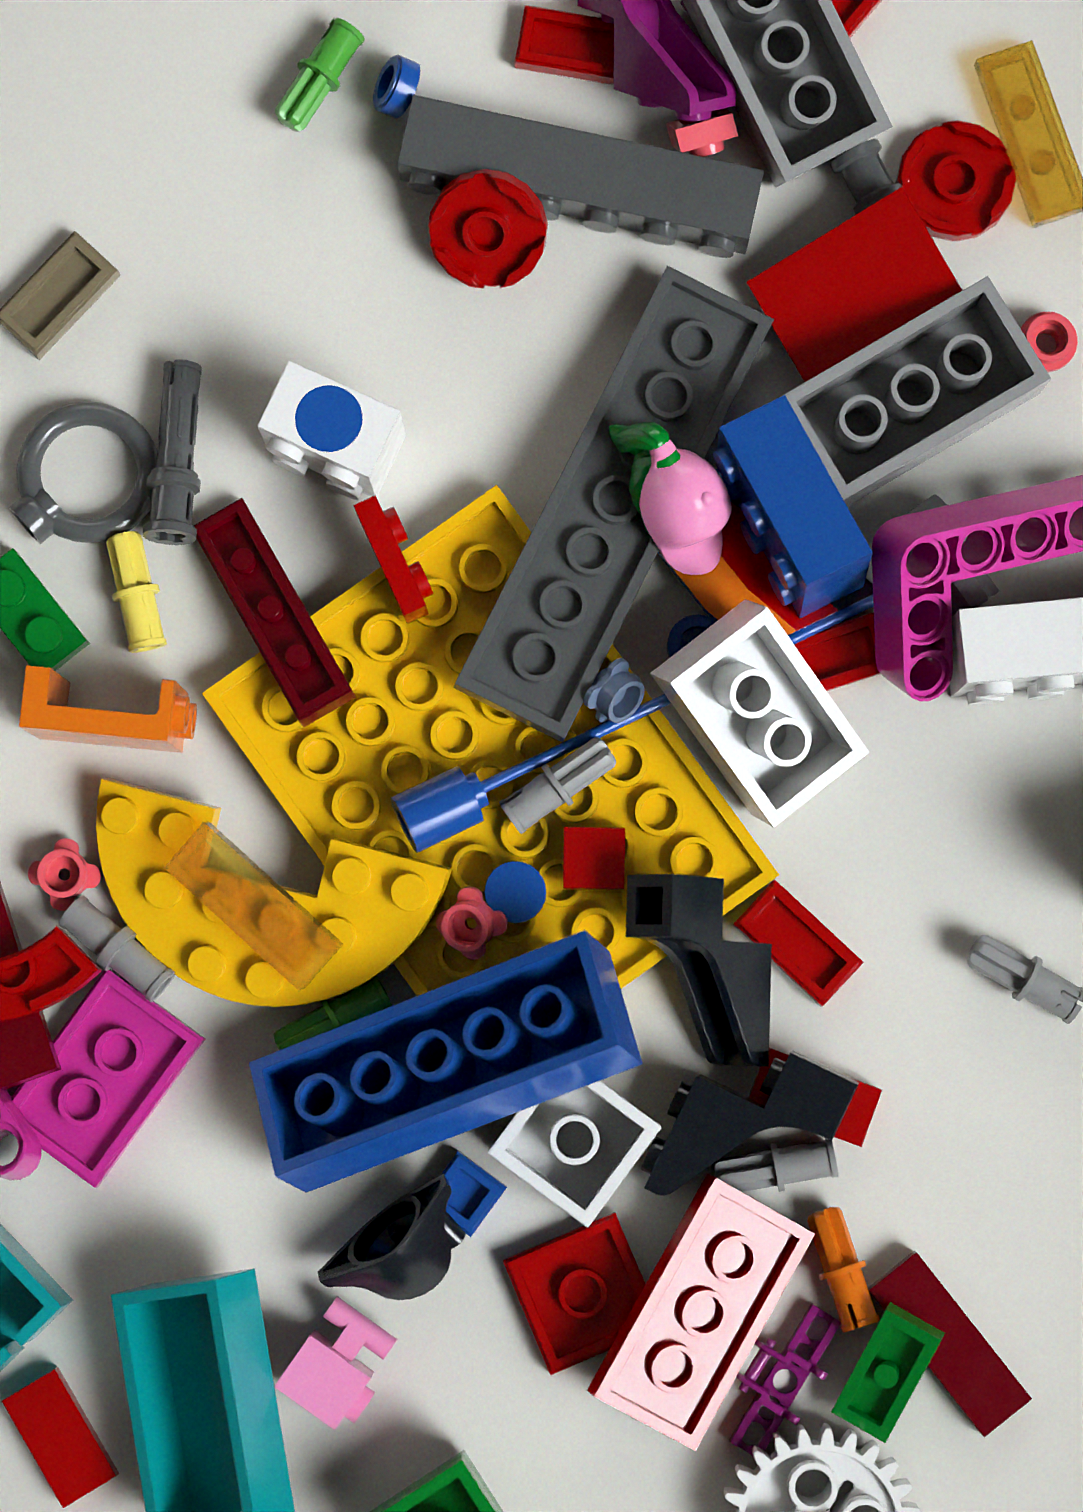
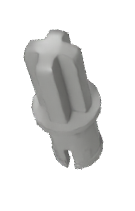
[499,737,617,834]
[967,935,1083,1024]
[714,1139,838,1192]

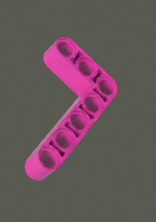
[872,475,1083,701]

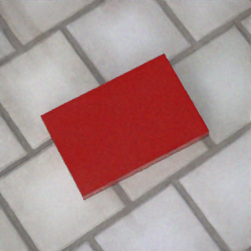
[747,187,962,382]

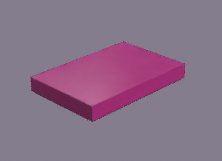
[11,970,206,1188]

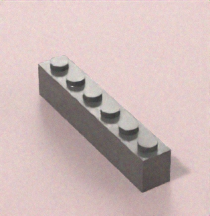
[397,95,764,258]

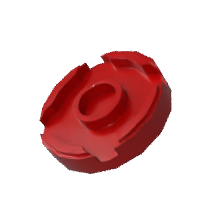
[896,120,1016,242]
[428,169,548,289]

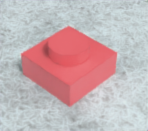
[666,108,738,157]

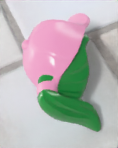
[609,422,732,575]

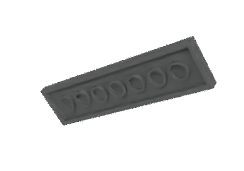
[453,265,774,743]

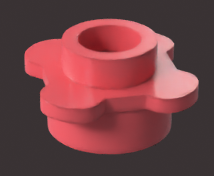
[28,838,101,911]
[436,887,507,960]

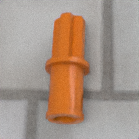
[807,1207,880,1333]

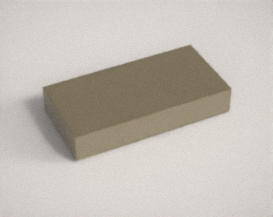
[0,231,121,360]

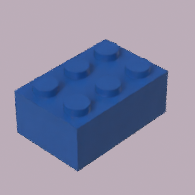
[713,395,873,619]

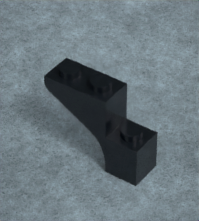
[626,874,772,1067]
[641,1051,860,1196]

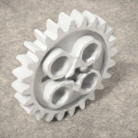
[723,1423,920,1512]

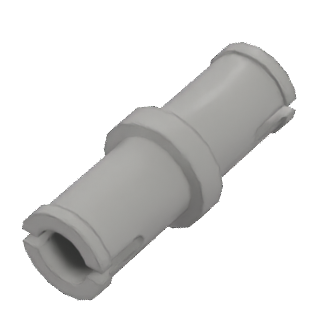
[59,895,175,1002]

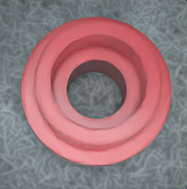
[1021,312,1078,372]

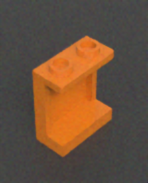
[19,665,197,753]

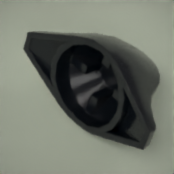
[318,1174,466,1300]

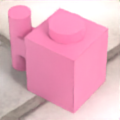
[274,1297,397,1430]

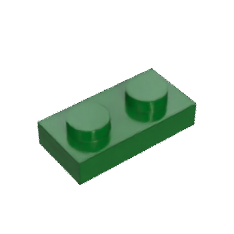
[0,548,90,671]
[831,1302,945,1443]

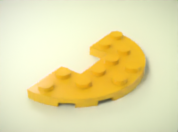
[96,778,452,1007]

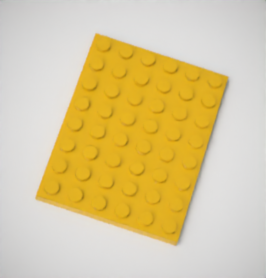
[202,485,779,996]

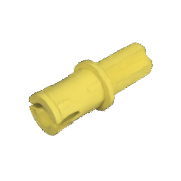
[107,531,167,653]

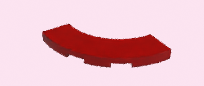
[0,926,102,1022]

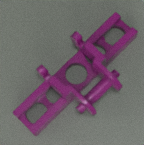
[729,1303,841,1458]

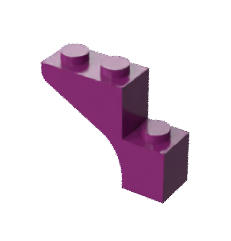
[577,0,736,121]

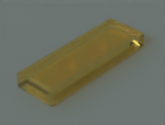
[974,40,1083,228]
[164,821,343,991]

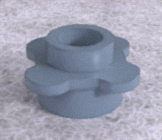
[584,658,645,723]

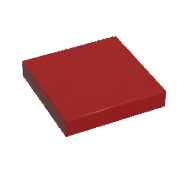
[503,1212,645,1375]

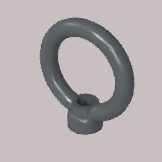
[9,402,158,544]

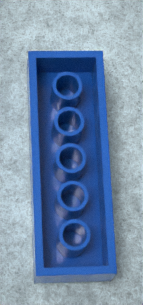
[249,930,643,1193]

